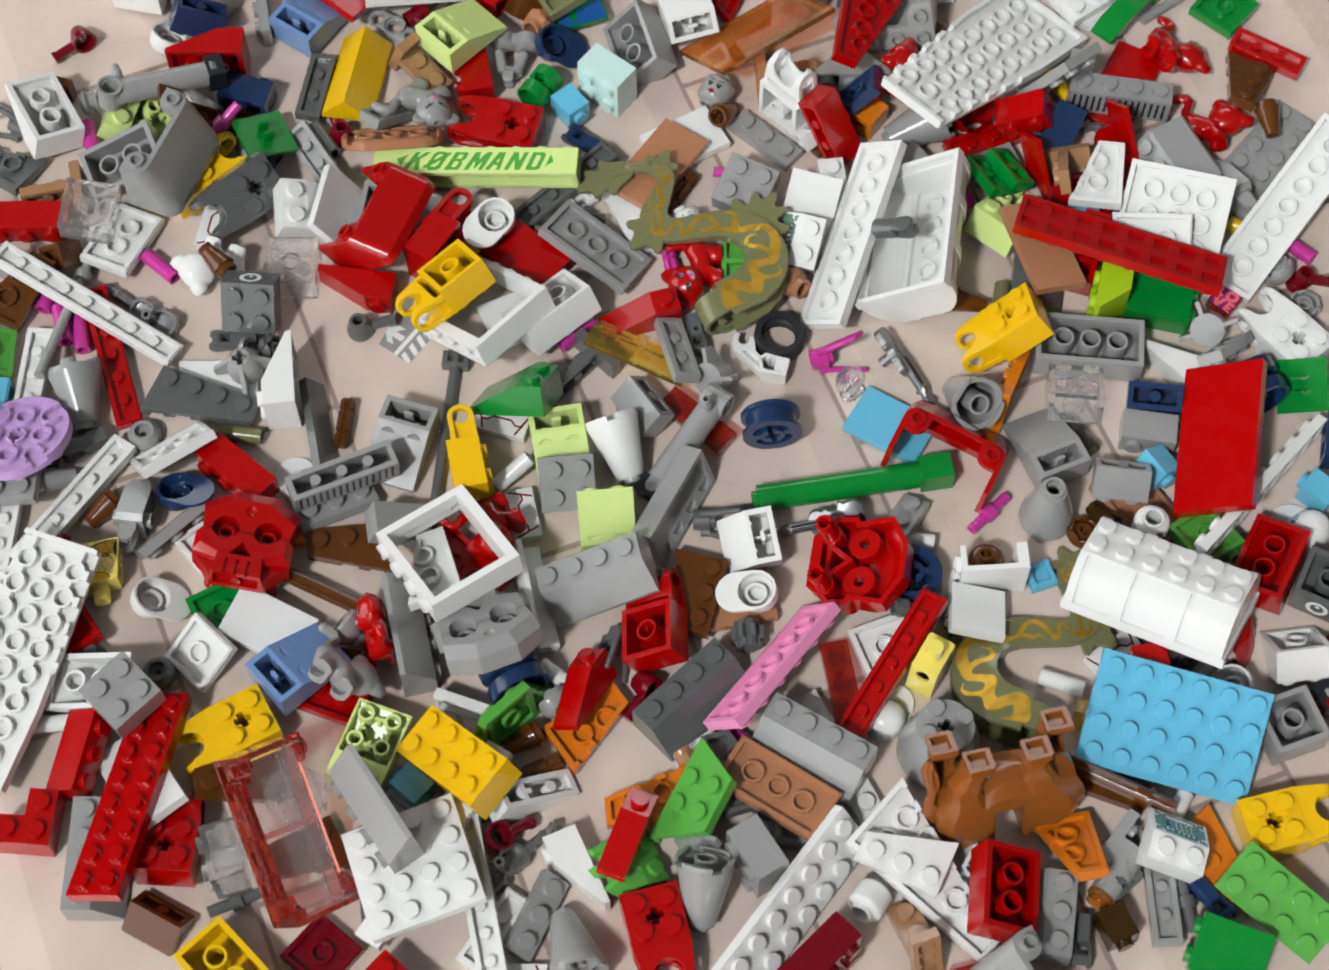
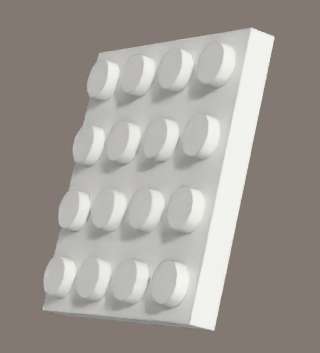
[1120,158,1237,254]
[341,793,488,944]

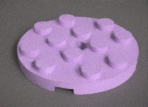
[0,396,73,481]

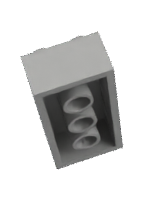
[1032,312,1145,382]

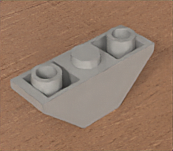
[814,52,890,89]

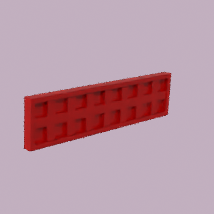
[1012,193,1228,297]
[65,692,193,901]

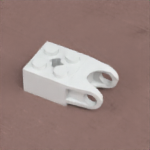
[758,47,817,140]
[1233,287,1329,362]

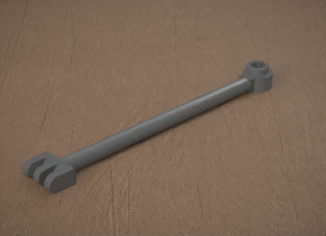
[429,350,470,531]

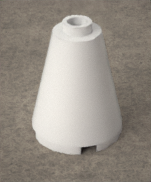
[585,407,644,485]

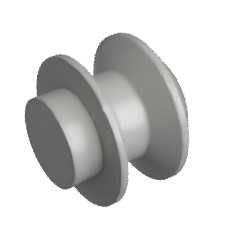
[79,88,101,115]

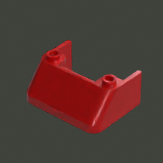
[1018,98,1139,206]
[318,161,435,270]
[881,400,1009,513]

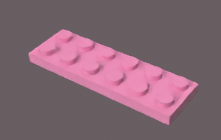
[703,602,841,731]

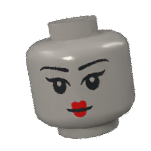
[698,73,735,110]

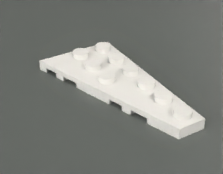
[845,777,999,962]

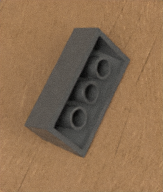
[632,637,745,762]

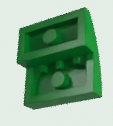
[966,148,1035,197]

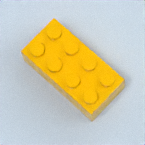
[396,705,522,820]
[173,915,269,970]

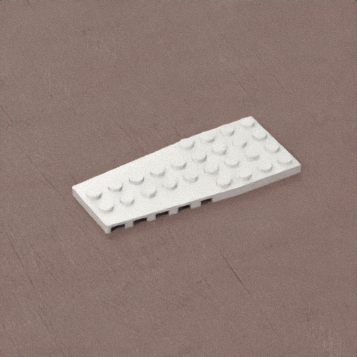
[881,0,1088,129]
[0,527,102,793]

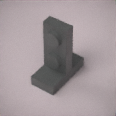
[559,327,620,400]

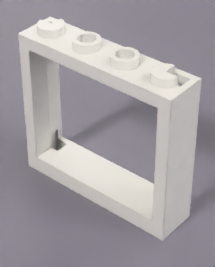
[418,257,556,367]
[375,484,524,623]

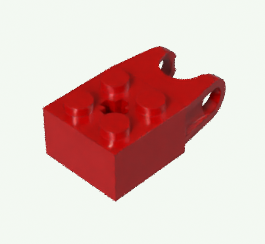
[447,95,545,147]
[404,188,473,278]
[622,568,689,673]
[133,791,205,888]
[619,881,695,970]

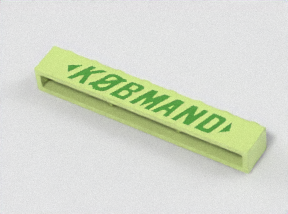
[373,146,582,188]

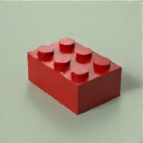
[967,838,1041,943]

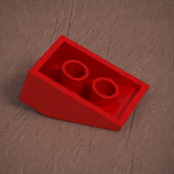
[165,27,251,76]

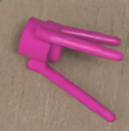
[808,331,869,375]

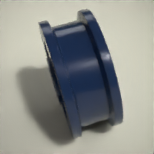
[740,399,803,449]
[898,545,943,602]

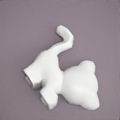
[170,236,247,296]

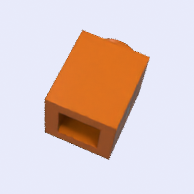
[850,100,889,141]

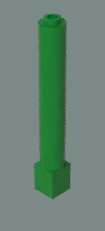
[751,451,955,510]

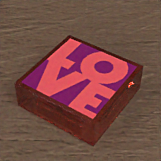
[1205,285,1243,318]

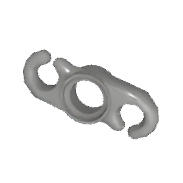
[368,9,415,43]

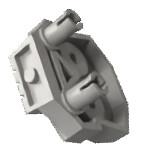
[430,588,545,675]

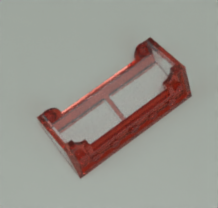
[212,732,360,928]

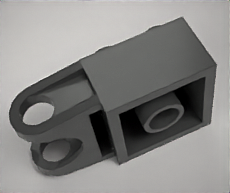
[188,152,280,239]

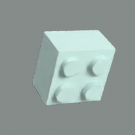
[577,42,637,117]

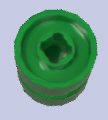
[517,63,564,109]

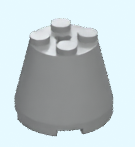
[896,699,983,790]

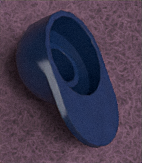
[535,23,588,69]
[156,472,215,511]

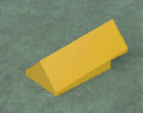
[322,26,393,122]

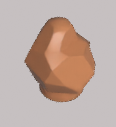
[522,9,554,34]
[783,266,811,299]

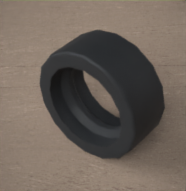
[754,311,805,361]

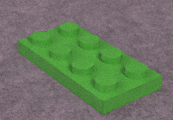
[1214,840,1329,964]

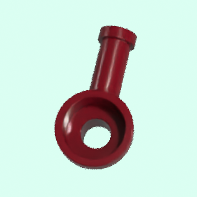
[51,25,97,63]
[328,117,354,148]
[621,671,663,723]
[484,815,536,851]

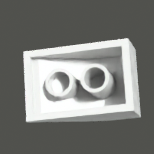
[5,71,85,160]
[273,178,324,241]
[256,330,302,430]
[44,652,144,713]

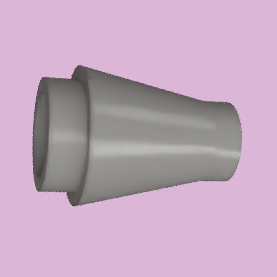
[40,467,76,494]

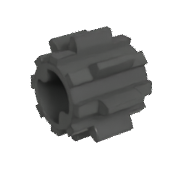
[730,617,765,653]

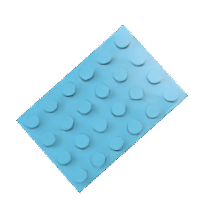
[1074,648,1275,804]

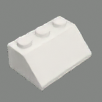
[502,269,602,356]

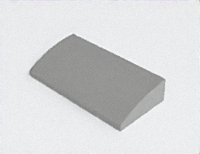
[632,444,716,568]

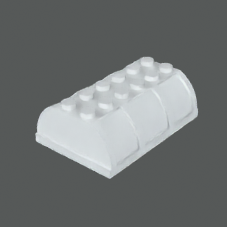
[853,147,971,323]
[1060,516,1261,669]

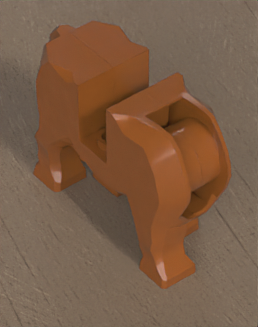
[920,705,1086,848]

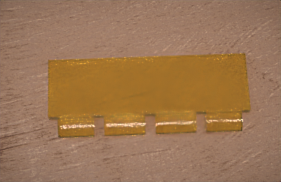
[583,321,684,388]

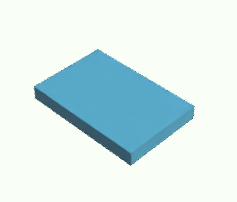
[842,386,932,463]

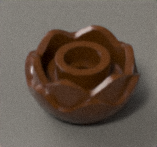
[1066,516,1097,549]

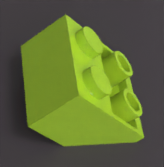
[1085,262,1134,318]

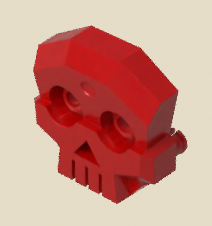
[192,492,302,597]
[806,515,914,614]

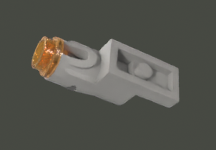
[1086,808,1143,910]

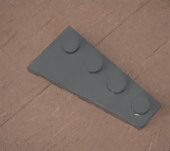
[140,365,260,427]

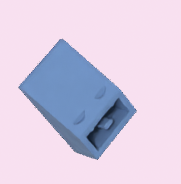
[269,0,347,58]
[245,623,351,716]

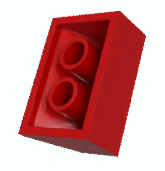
[1233,513,1311,615]

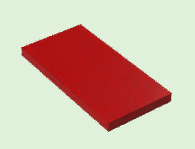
[1172,358,1267,518]

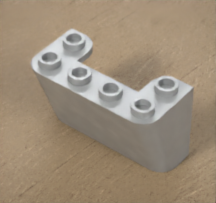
[831,0,938,51]

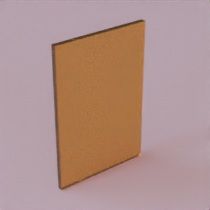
[679,0,836,76]

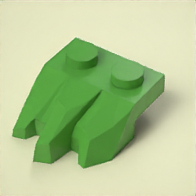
[587,832,670,897]

